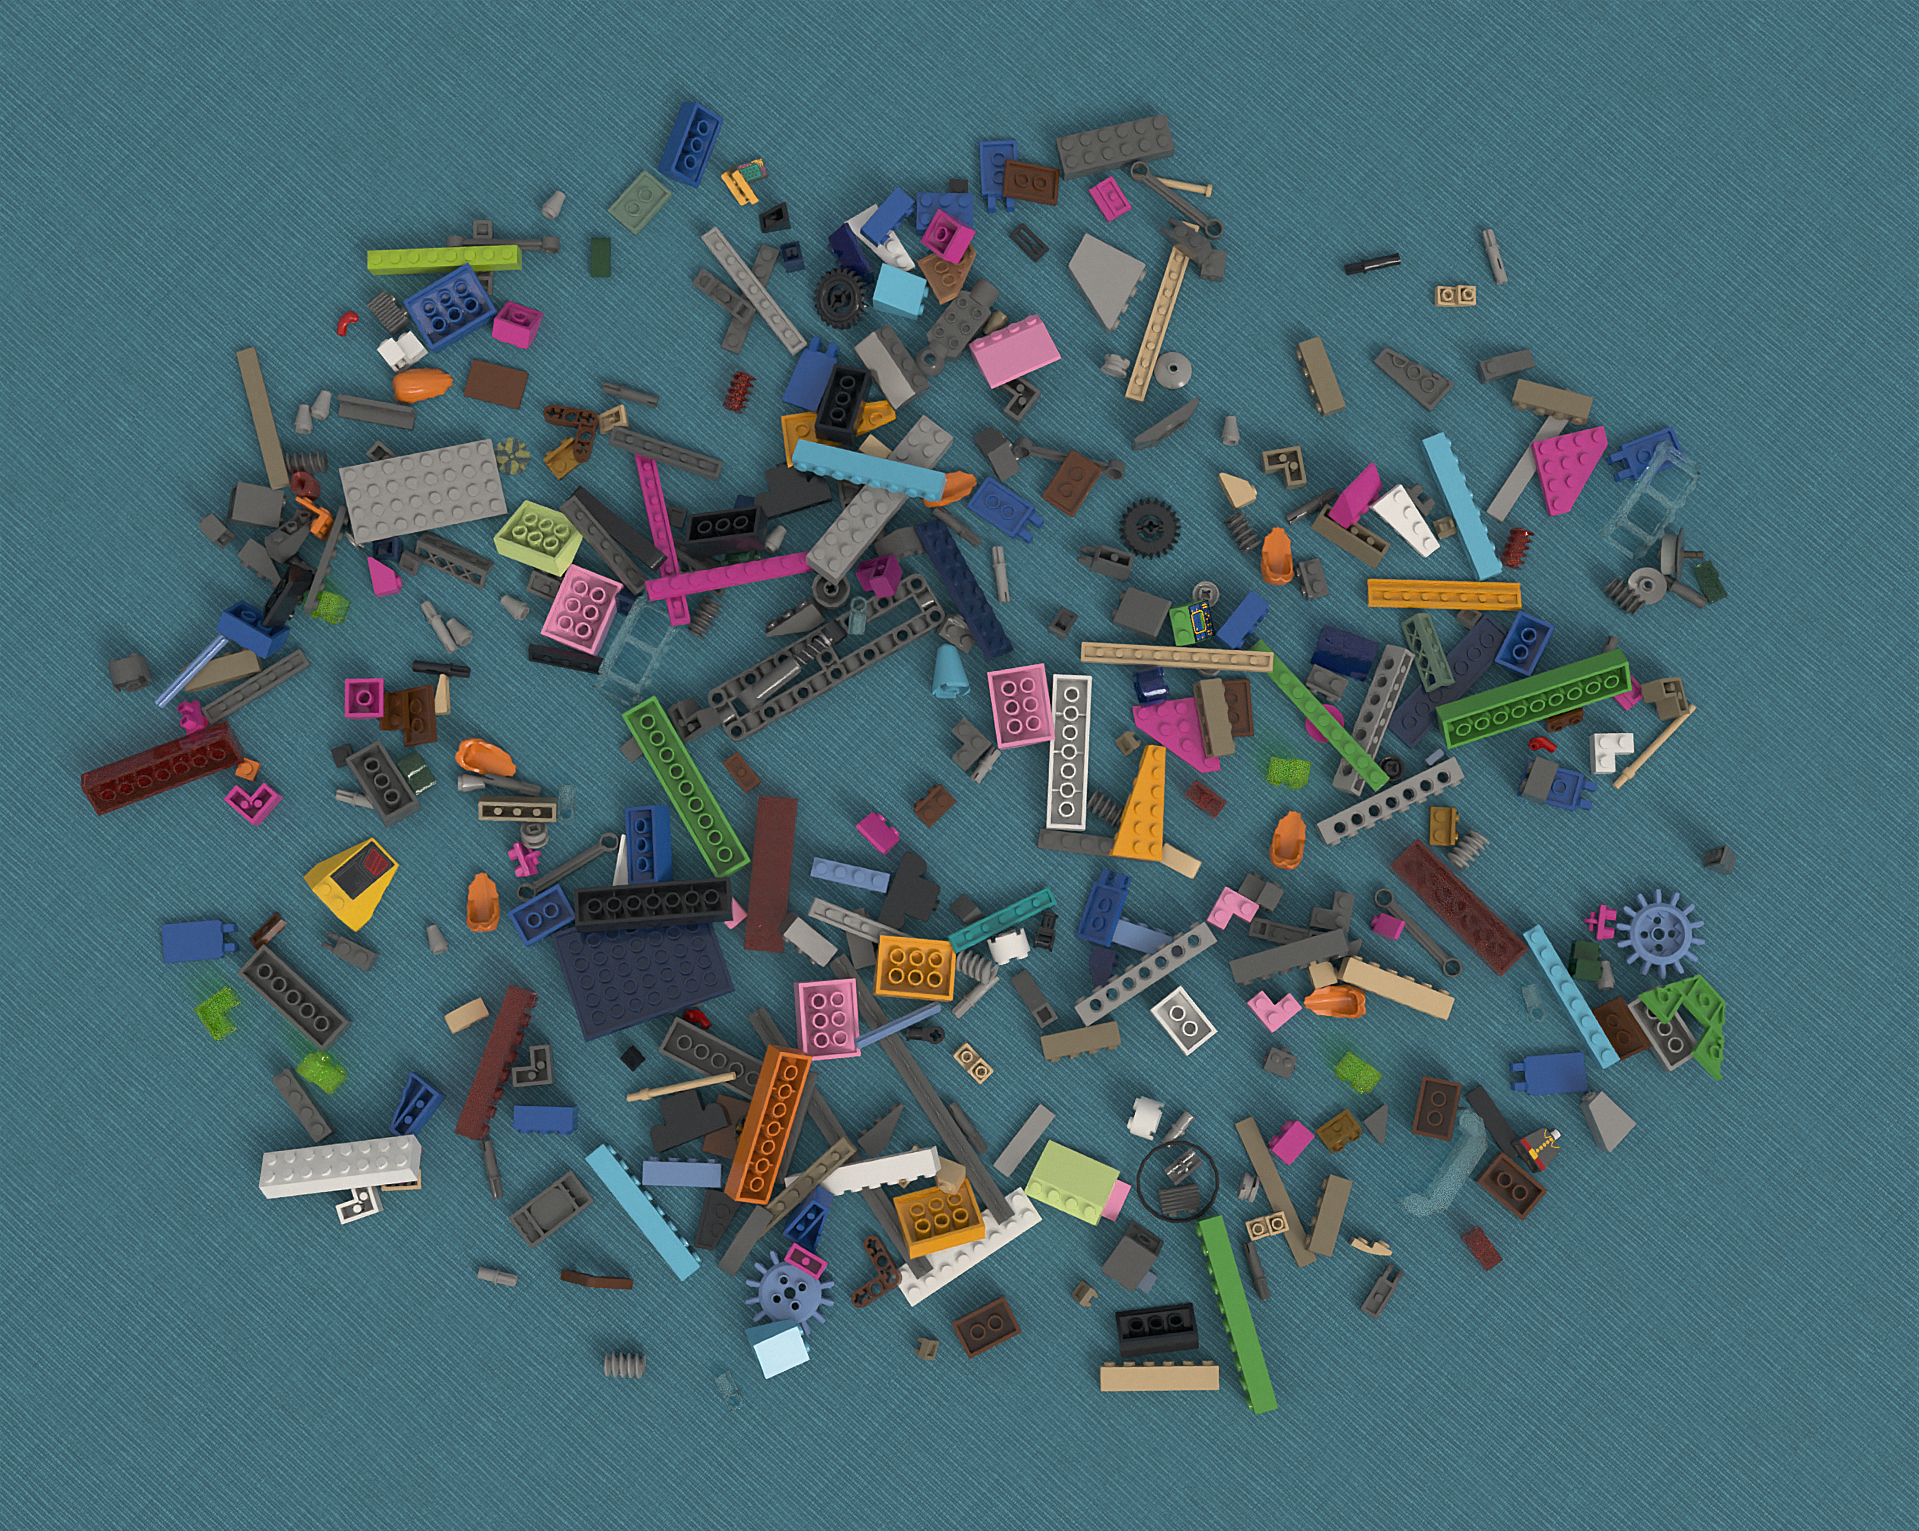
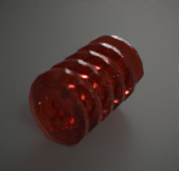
[723,371,756,414]
[290,471,321,502]
[1500,528,1535,570]

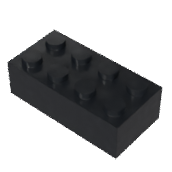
[814,363,873,446]
[685,505,768,558]

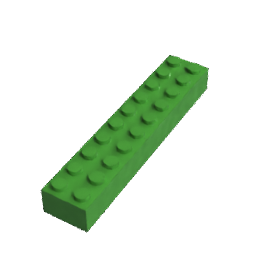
[1435,648,1632,749]
[621,695,753,878]
[1194,1213,1278,1415]

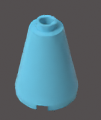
[932,643,970,699]

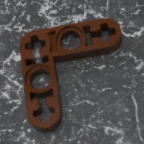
[543,405,598,463]
[851,1235,902,1308]
[560,1269,634,1290]

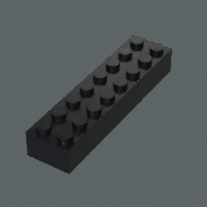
[574,877,734,933]

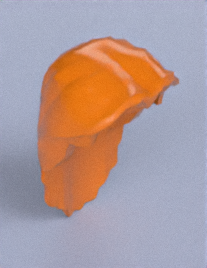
[392,368,453,404]
[921,471,977,507]
[1260,527,1294,586]
[455,737,516,777]
[1269,811,1306,870]
[466,872,500,933]
[1303,985,1366,1019]

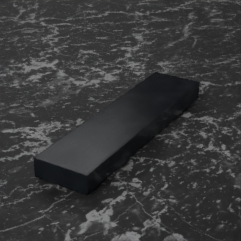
[528,644,605,675]
[1464,1085,1519,1160]

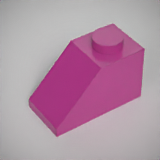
[367,557,403,597]
[1370,913,1406,941]

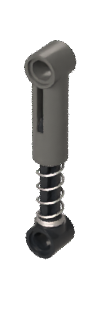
[738,619,848,712]

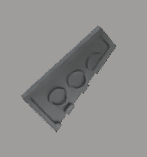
[1373,347,1455,412]

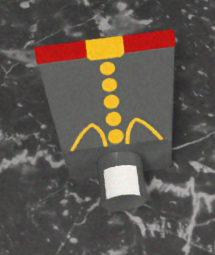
[1511,1127,1561,1174]

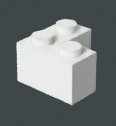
[377,331,428,374]
[1589,733,1634,774]
[336,1186,384,1225]

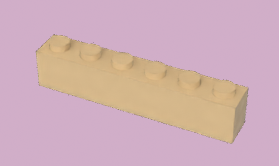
[1336,955,1455,1020]
[1099,1360,1219,1391]

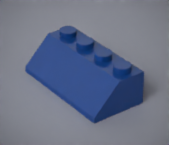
[657,102,724,188]
[625,805,673,885]

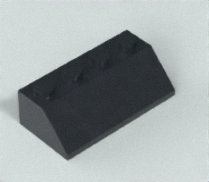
[1115,1303,1199,1358]

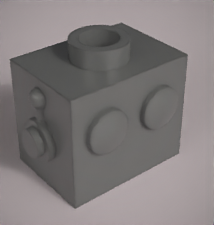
[1197,249,1227,282]
[1261,1047,1298,1079]

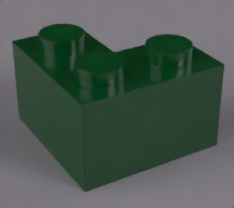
[1568,940,1603,982]

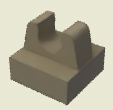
[1432,515,1458,540]
[1115,731,1141,757]
[1071,1280,1098,1307]
[914,1338,940,1360]

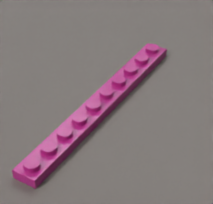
[634,454,691,626]
[645,551,815,602]

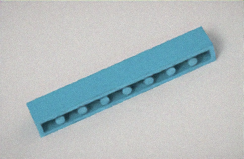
[1419,432,1503,582]
[792,439,947,502]
[1518,925,1620,1069]
[585,1143,702,1281]

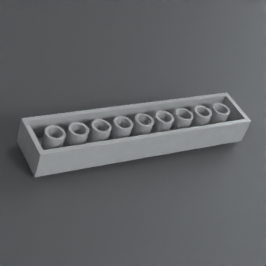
[806,415,954,586]

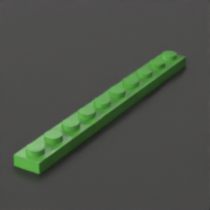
[1248,639,1390,792]

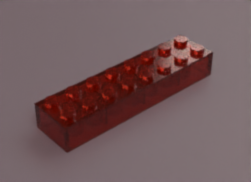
[81,721,244,816]
[744,795,799,954]
[1388,838,1529,976]
[454,984,538,1141]

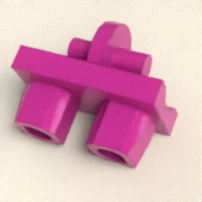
[177,700,209,738]
[508,842,542,877]
[1583,905,1617,941]

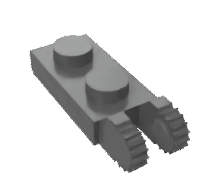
[1359,1263,1404,1320]

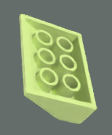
[493,500,583,577]
[1024,1140,1121,1226]

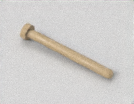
[1130,173,1213,198]

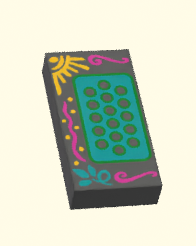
[727,158,769,183]

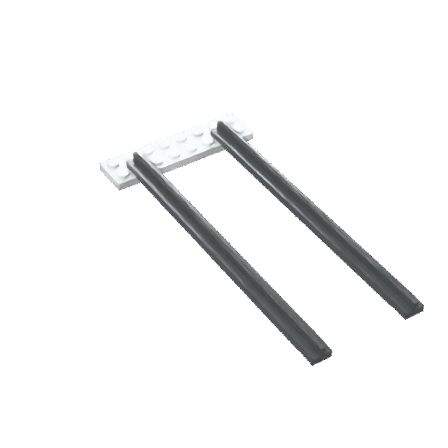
[748,953,1042,1307]

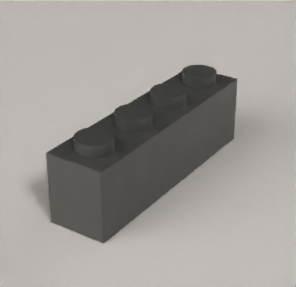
[272,1068,337,1143]

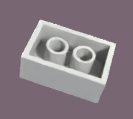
[1149,986,1218,1056]

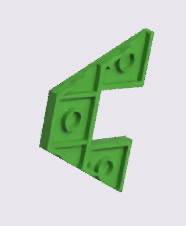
[1638,974,1726,1081]

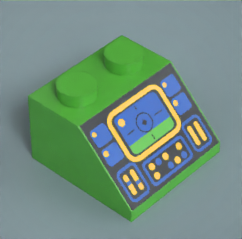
[1169,598,1216,647]

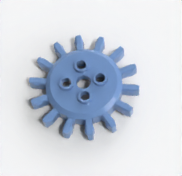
[1614,889,1705,979]
[745,1246,835,1335]

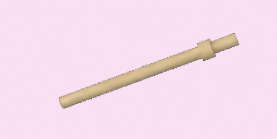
[1612,703,1696,790]
[627,1072,736,1102]

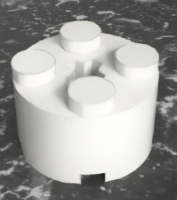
[987,928,1030,965]
[1127,1096,1164,1140]

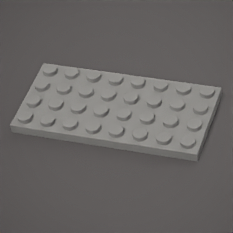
[339,439,508,544]

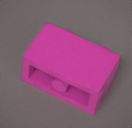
[784,1243,828,1280]

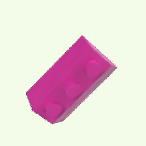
[1328,462,1383,529]

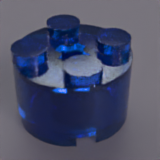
[1132,666,1170,709]

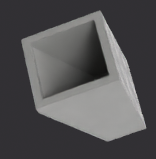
[1580,1090,1636,1152]

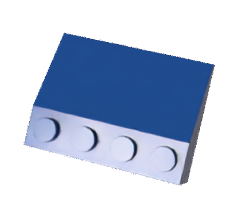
[403,263,499,354]

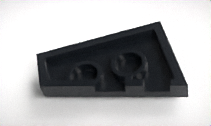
[694,1189,742,1251]

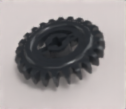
[814,267,870,330]
[1119,497,1181,560]

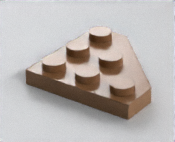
[917,242,976,305]

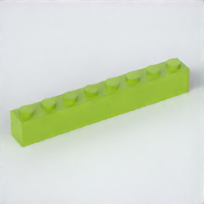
[367,245,522,275]

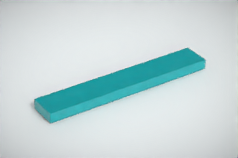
[947,886,1057,954]

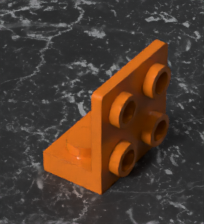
[295,496,335,543]

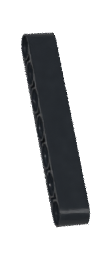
[567,486,668,573]

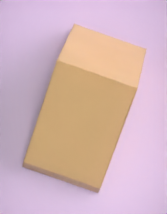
[598,405,630,434]
[856,434,892,459]

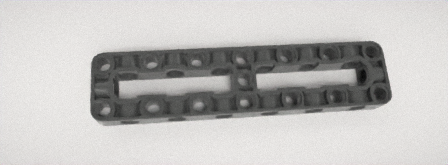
[708,574,945,742]

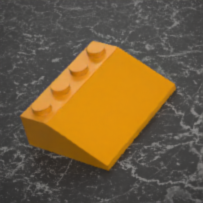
[873,935,956,1002]
[893,1177,986,1259]

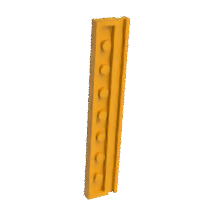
[1367,579,1522,611]

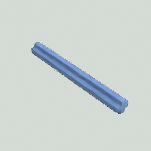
[154,634,228,708]
[854,1001,941,1049]

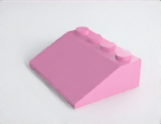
[968,314,1061,389]
[540,564,625,657]
[987,663,1056,750]
[794,978,861,1061]

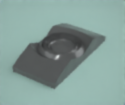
[1131,397,1199,451]
[508,1170,594,1249]

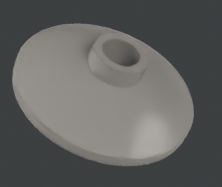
[1154,352,1192,389]
[1628,567,1667,604]

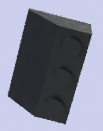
[262,563,313,626]

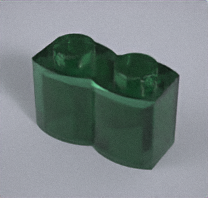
[396,750,438,796]

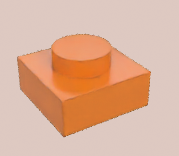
[235,757,261,782]

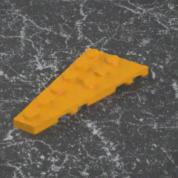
[781,400,896,468]
[1108,745,1166,862]

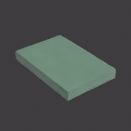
[607,169,673,236]

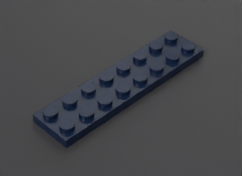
[914,519,1014,661]
[1387,613,1508,750]

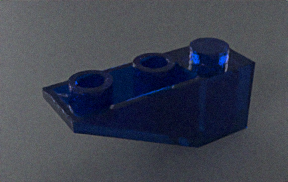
[1088,945,1119,1008]

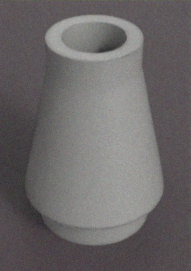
[541,191,566,220]
[310,390,332,420]
[294,404,313,434]
[1221,416,1240,446]
[764,525,787,554]
[500,595,529,620]
[446,618,473,646]
[458,774,485,792]
[426,925,448,955]
[1596,961,1615,990]

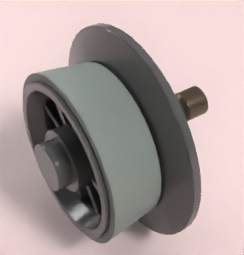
[1658,527,1704,581]

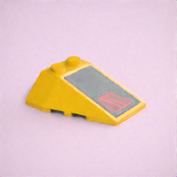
[303,837,399,932]

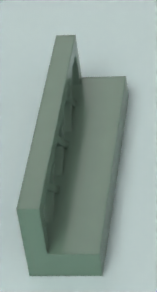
[1401,613,1455,692]

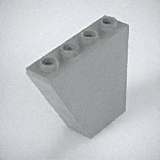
[1068,233,1147,334]

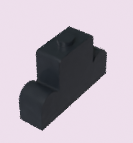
[754,462,833,521]
[877,851,941,930]
[650,1089,732,1153]

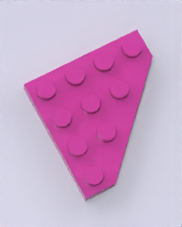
[1531,426,1608,517]
[1132,697,1221,773]

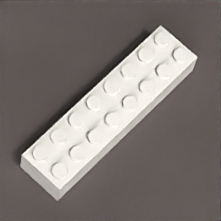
[1046,674,1092,831]
[259,1134,422,1199]

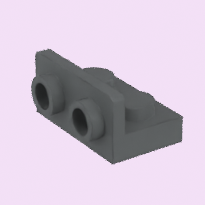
[1295,558,1329,601]
[526,568,565,602]
[936,614,976,654]
[1305,664,1349,703]

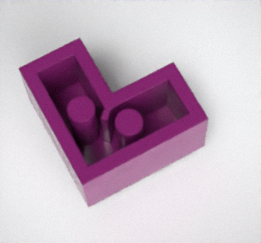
[855,554,903,598]

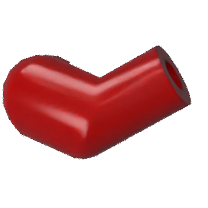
[336,311,359,336]
[1528,736,1557,754]
[683,1010,712,1030]

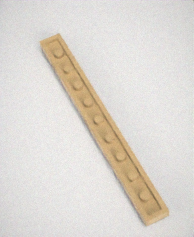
[1125,221,1200,403]
[1080,642,1274,673]

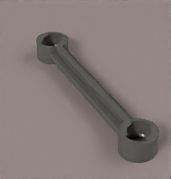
[1129,161,1224,240]
[446,236,560,254]
[1013,437,1126,480]
[517,832,620,902]
[1373,888,1462,978]

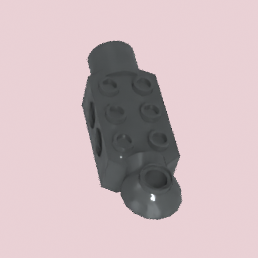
[914,278,1000,377]

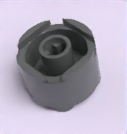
[812,574,851,611]
[108,653,153,693]

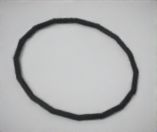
[1136,1141,1219,1223]

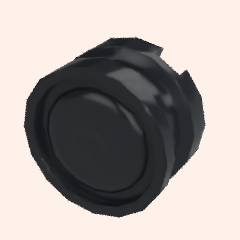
[1377,755,1406,783]

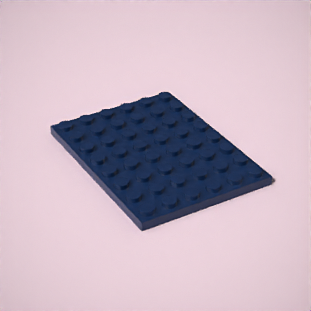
[551,923,735,1042]

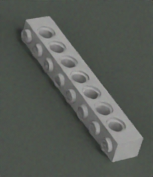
[1332,644,1415,796]
[1314,757,1464,847]
[1073,921,1217,1027]

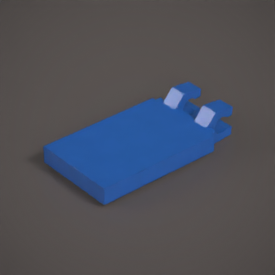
[979,140,1018,213]
[782,336,840,414]
[1606,426,1687,482]
[967,476,1044,544]
[1517,758,1597,812]
[1075,868,1132,947]
[162,919,239,963]
[1509,1052,1587,1095]

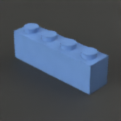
[810,857,891,894]
[1111,916,1182,960]
[642,1157,723,1187]

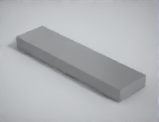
[993,1104,1056,1177]

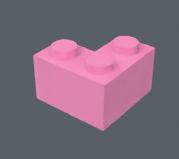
[1205,887,1260,931]
[1245,991,1302,1033]

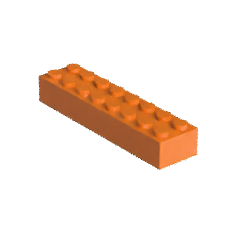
[724,1044,813,1205]

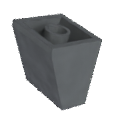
[226,481,286,530]
[1111,587,1172,643]
[1101,1220,1164,1292]

